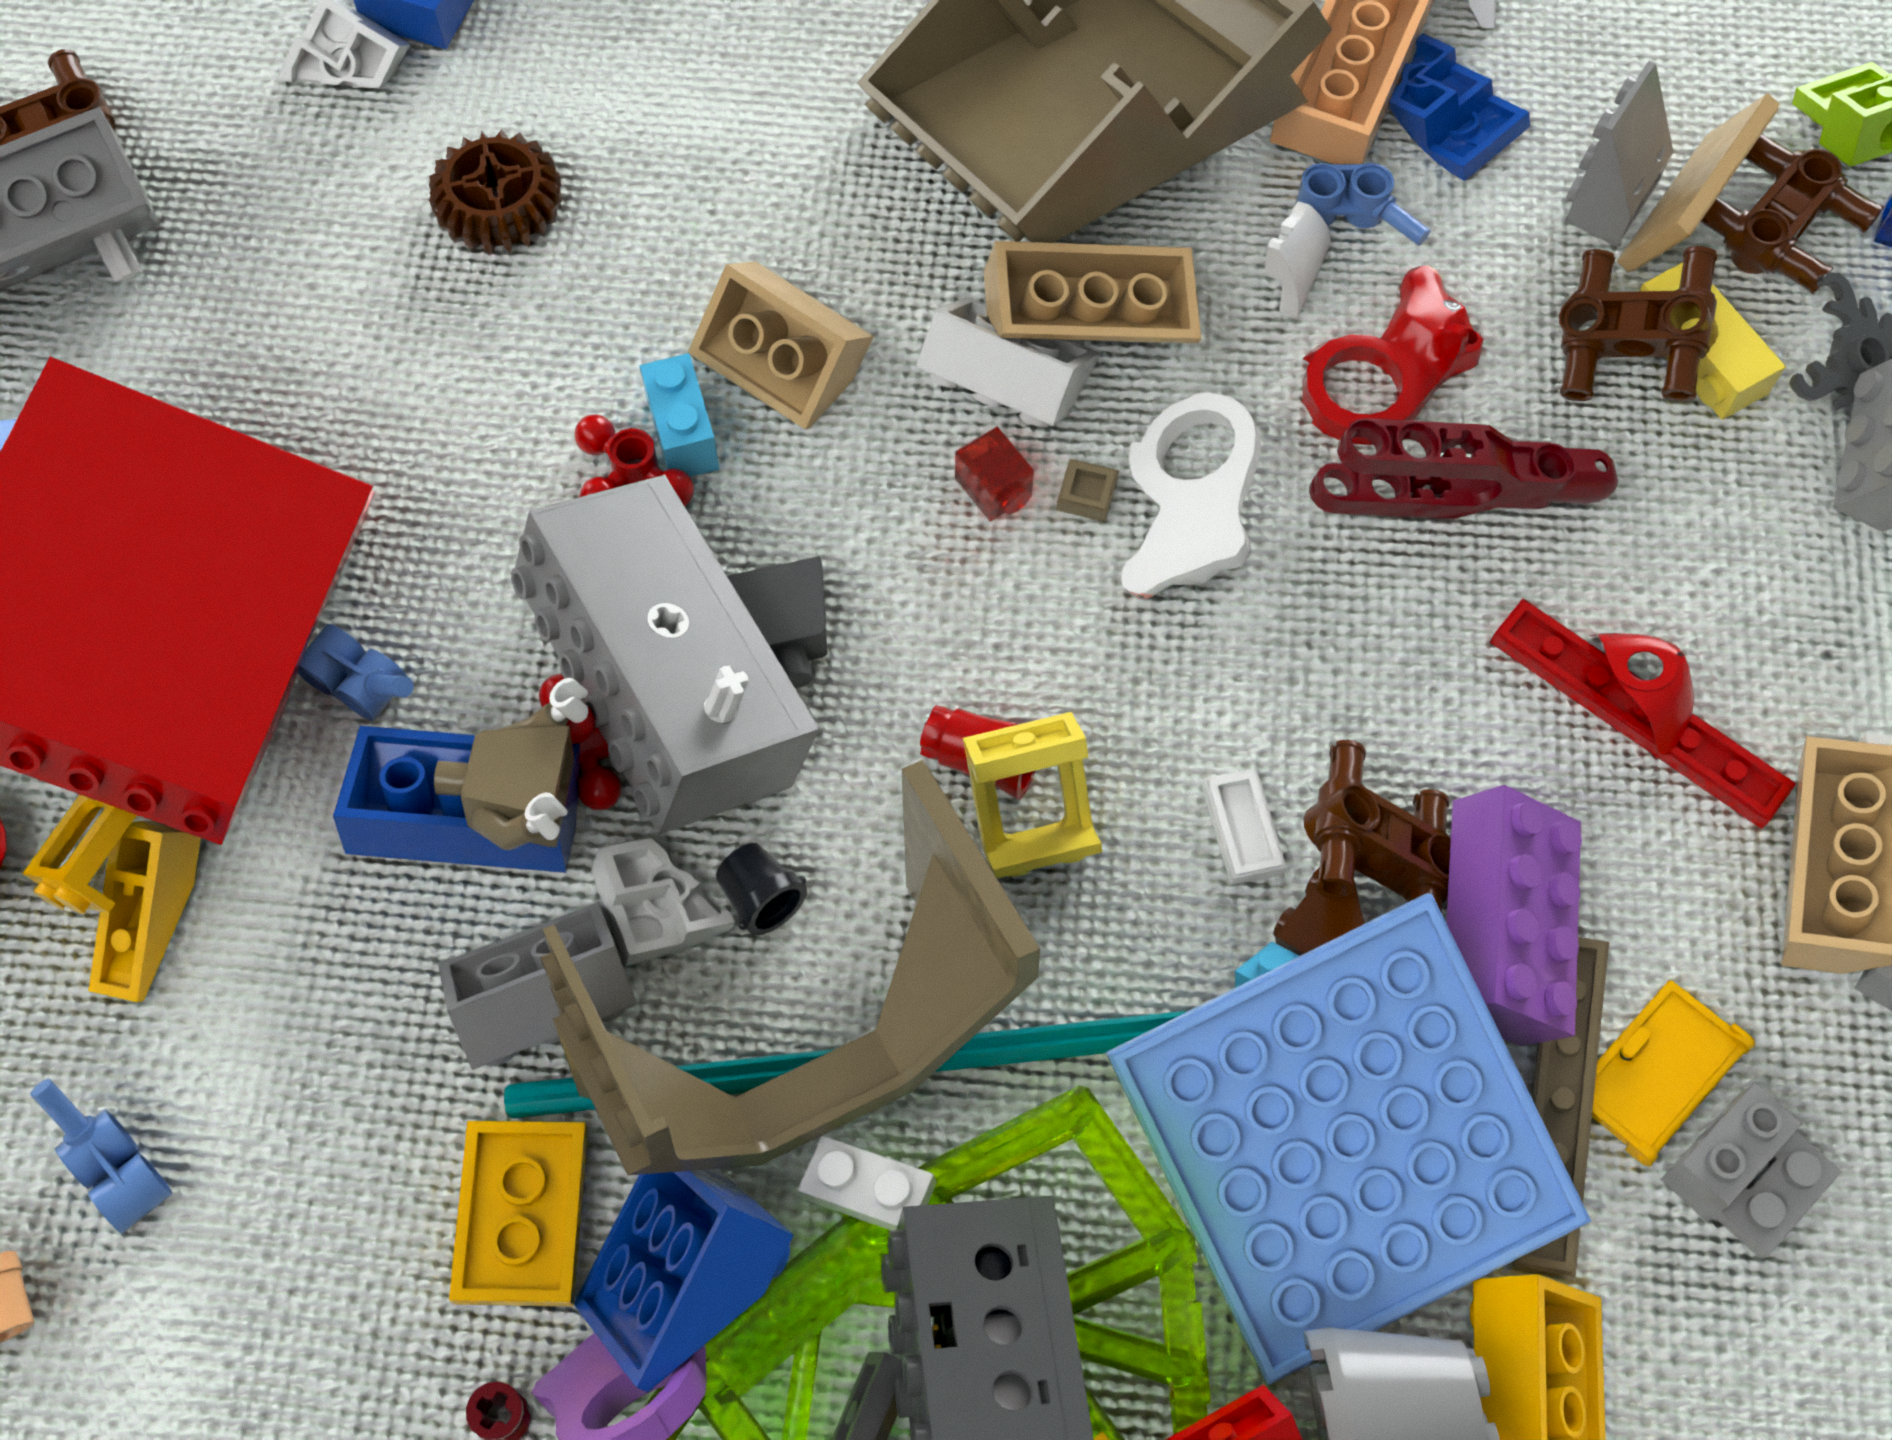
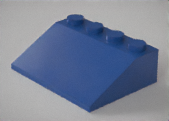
[574,1169,794,1392]

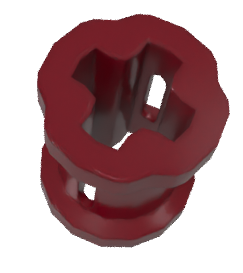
[466,1381,532,1440]

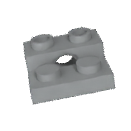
[1660,1082,1842,1260]

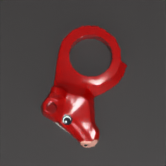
[1302,265,1484,445]

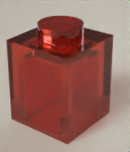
[955,426,1034,522]

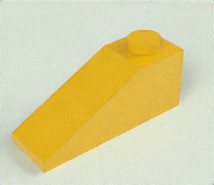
[88,821,201,1002]

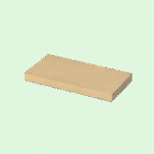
[1617,93,1780,272]

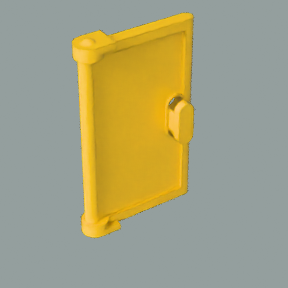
[1592,980,1755,1167]

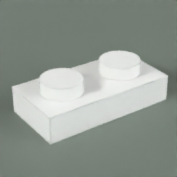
[797,1135,937,1231]

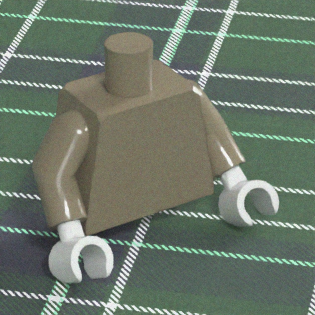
[434,678,588,851]

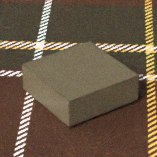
[1056,459,1119,522]

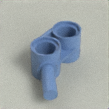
[1295,163,1431,246]
[297,623,414,721]
[30,1079,173,1234]

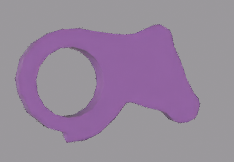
[531,1333,707,1440]

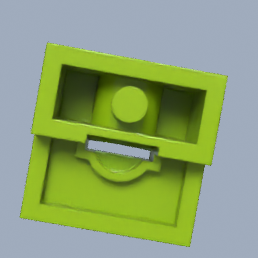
[1792,62,1892,167]

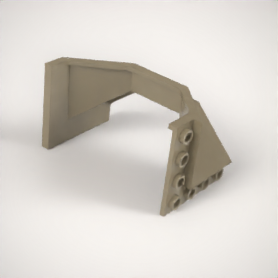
[540,760,1040,1175]

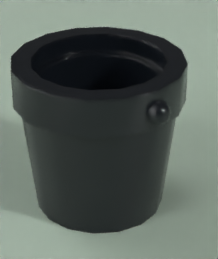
[716,843,807,935]

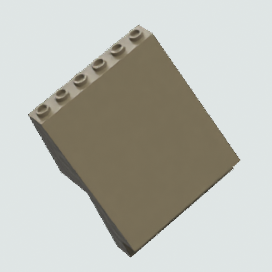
[857,0,1332,243]

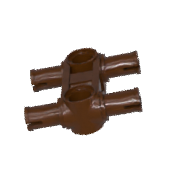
[0,49,116,146]
[1700,133,1884,295]
[1559,246,1718,402]
[1303,740,1451,913]

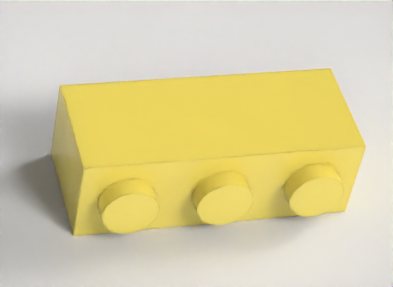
[1639,262,1786,420]

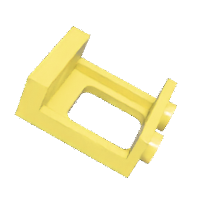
[963,712,1103,879]

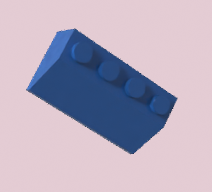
[333,726,581,873]

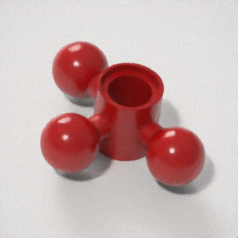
[574,414,694,507]
[539,674,621,811]

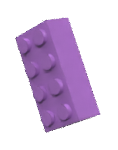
[1446,785,1582,1046]

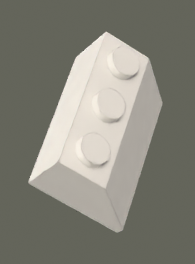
[916,297,1100,427]

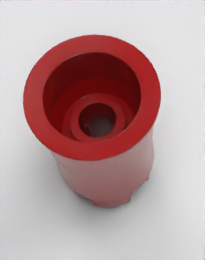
[920,705,1036,800]

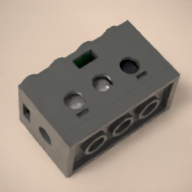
[881,1195,1094,1440]

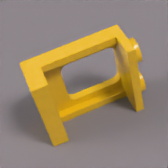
[22,794,137,914]

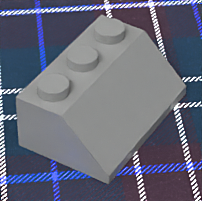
[438,902,637,1070]

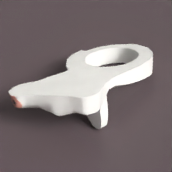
[1121,392,1262,600]

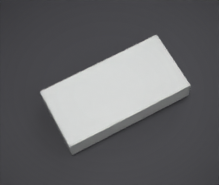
[1202,768,1287,885]

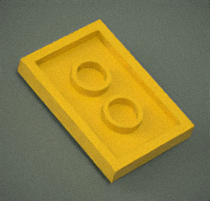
[449,1121,588,1306]

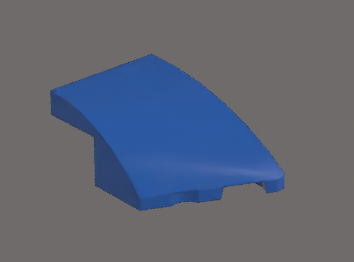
[1389,33,1530,181]

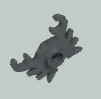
[1789,272,1892,410]

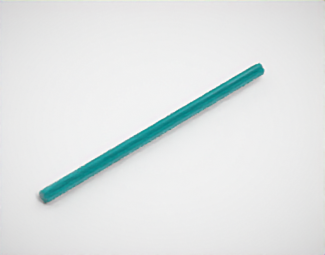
[504,1011,1186,1118]

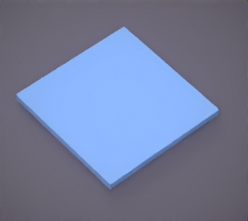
[1105,893,1591,1385]

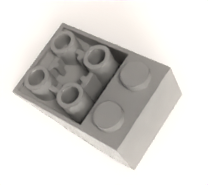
[1565,60,1673,247]

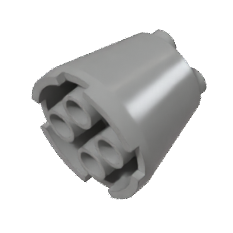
[1304,1327,1500,1440]

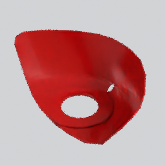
[1590,633,1695,756]

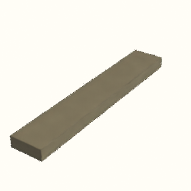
[1512,937,1609,1281]

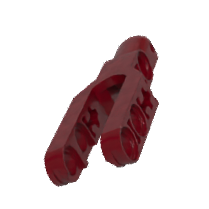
[1309,418,1618,519]

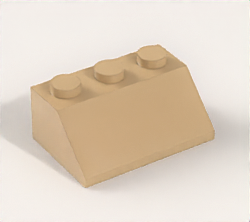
[687,261,874,429]

